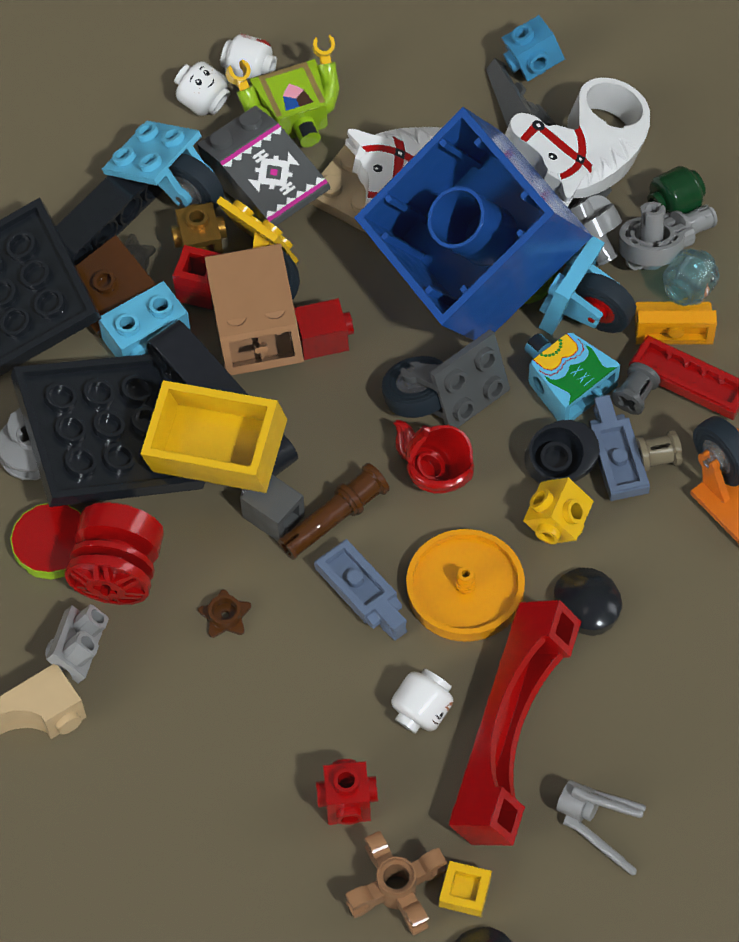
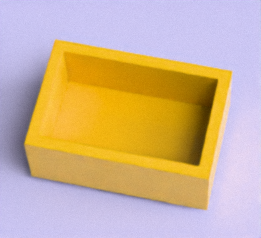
[140,380,288,493]

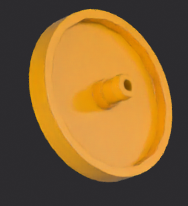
[406,529,525,642]

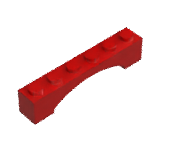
[448,600,581,846]

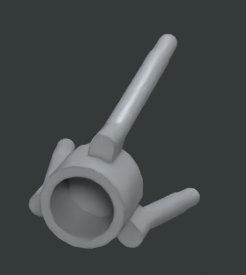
[557,780,646,875]

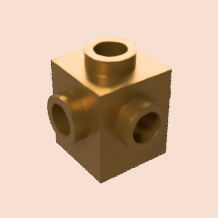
[171,202,227,254]

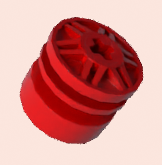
[64,502,164,605]

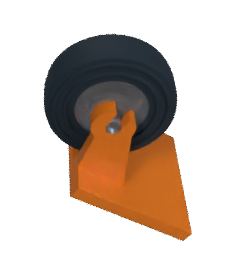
[690,416,739,544]

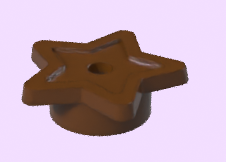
[198,589,251,638]

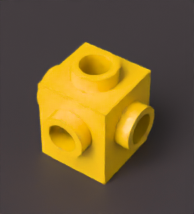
[523,477,594,544]

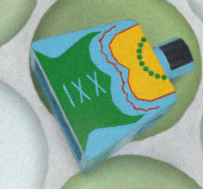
[524,333,620,421]

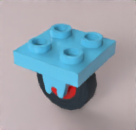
[539,235,636,335]

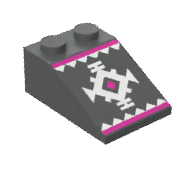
[197,105,330,226]

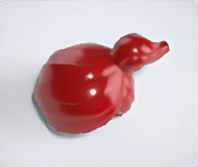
[394,420,474,494]

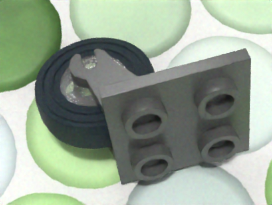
[382,329,510,428]

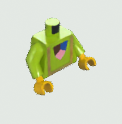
[226,35,339,147]

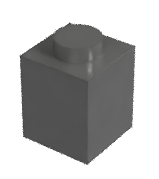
[240,475,305,541]

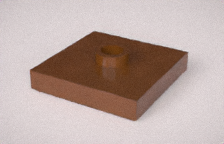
[76,235,156,338]

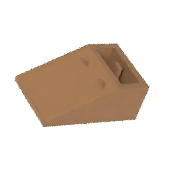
[204,243,304,376]

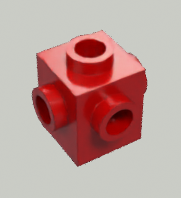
[316,759,378,825]

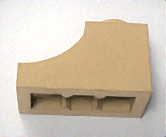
[0,664,87,739]

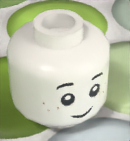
[174,61,230,116]

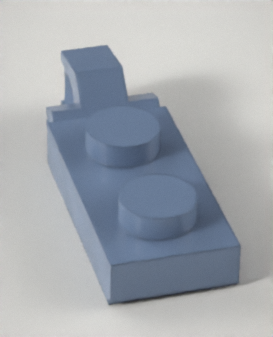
[589,395,650,501]
[314,539,408,641]

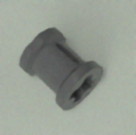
[612,362,661,415]

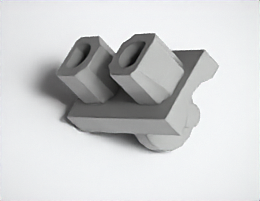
[45,604,109,684]

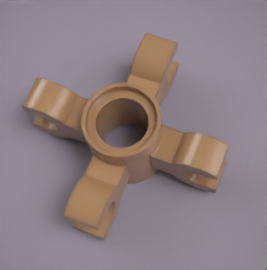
[345,831,447,936]

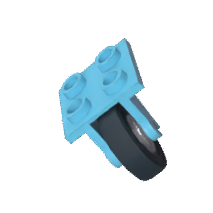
[102,121,224,211]

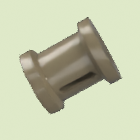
[635,430,683,472]

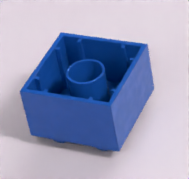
[354,107,593,340]

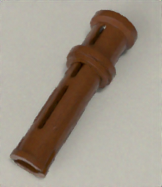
[278,463,390,560]

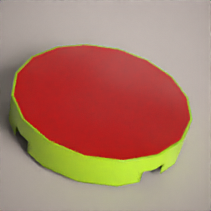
[10,503,81,580]

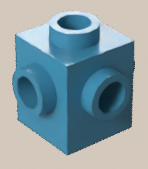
[501,15,565,82]

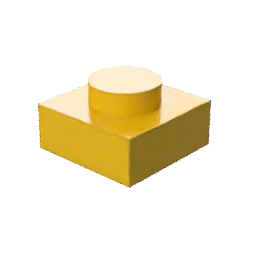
[439,861,492,917]

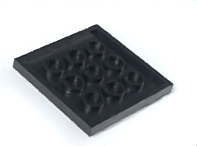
[0,197,102,376]
[11,354,205,507]

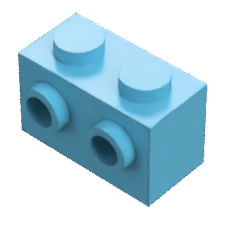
[98,281,191,357]

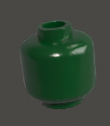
[647,166,706,214]

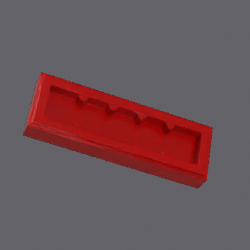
[629,335,739,420]

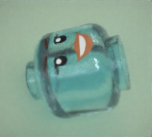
[662,249,720,306]

